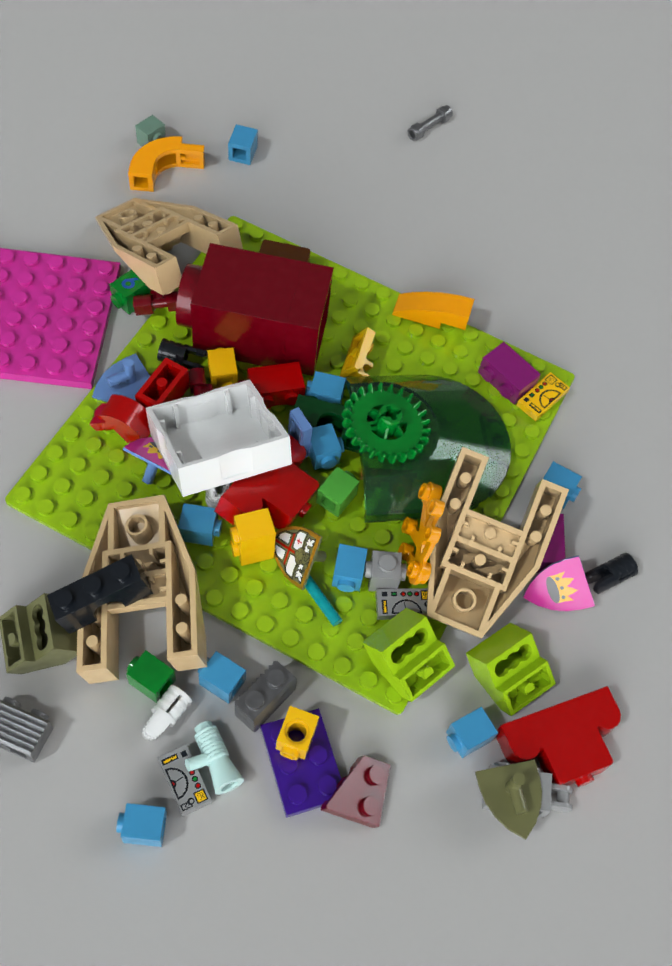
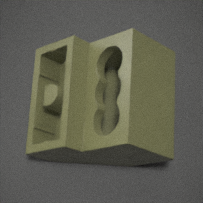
[0,593,77,674]

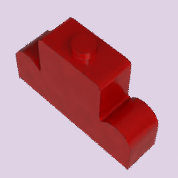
[214,434,320,530]
[496,686,621,787]

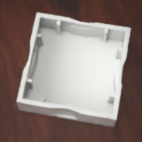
[146,380,292,497]

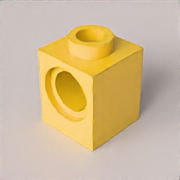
[207,348,238,389]
[276,706,319,760]

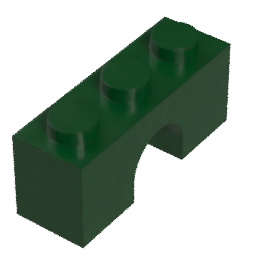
[294,394,374,455]

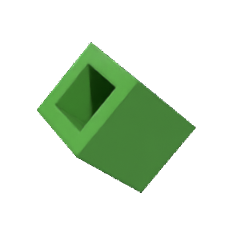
[316,467,360,517]

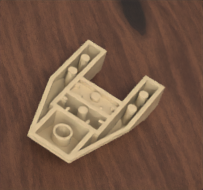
[95,198,243,295]
[426,447,569,639]
[76,495,207,684]

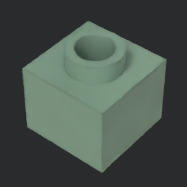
[135,115,166,147]

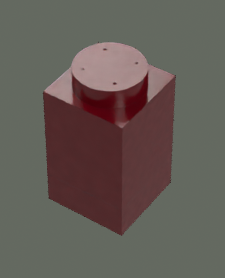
[176,243,334,376]

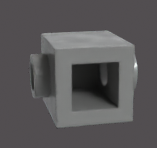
[364,551,406,591]

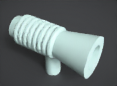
[185,721,244,795]

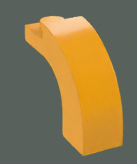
[128,136,205,192]

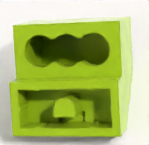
[362,608,455,702]
[466,623,556,716]

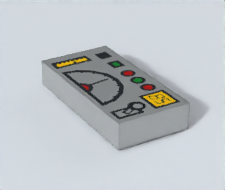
[375,588,432,620]
[157,744,212,817]

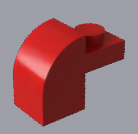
[89,394,150,443]

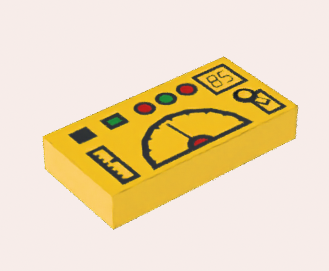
[516,372,570,421]

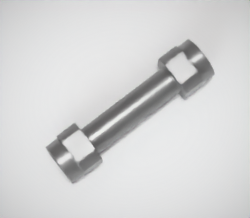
[407,105,453,141]

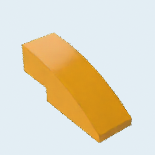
[392,292,475,330]

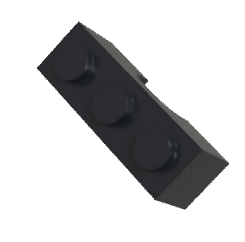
[47,554,153,634]

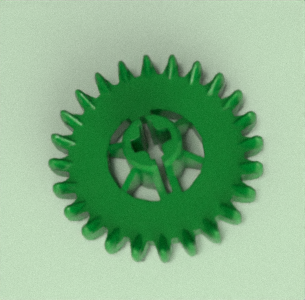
[342,382,431,464]

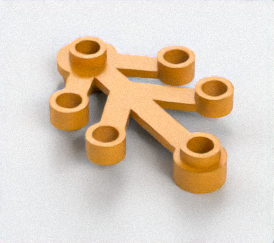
[398,482,445,585]

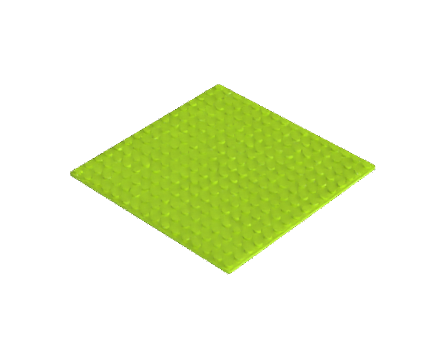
[5,216,574,715]

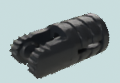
[157,338,208,369]
[585,553,638,594]

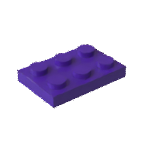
[260,708,341,818]

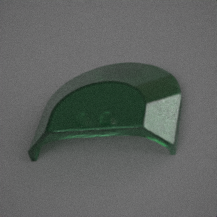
[344,375,511,523]

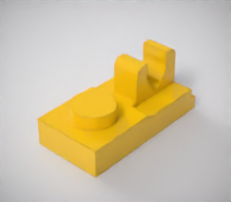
[340,327,376,382]

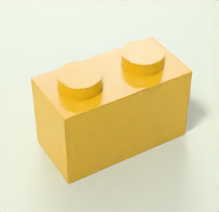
[230,508,276,566]

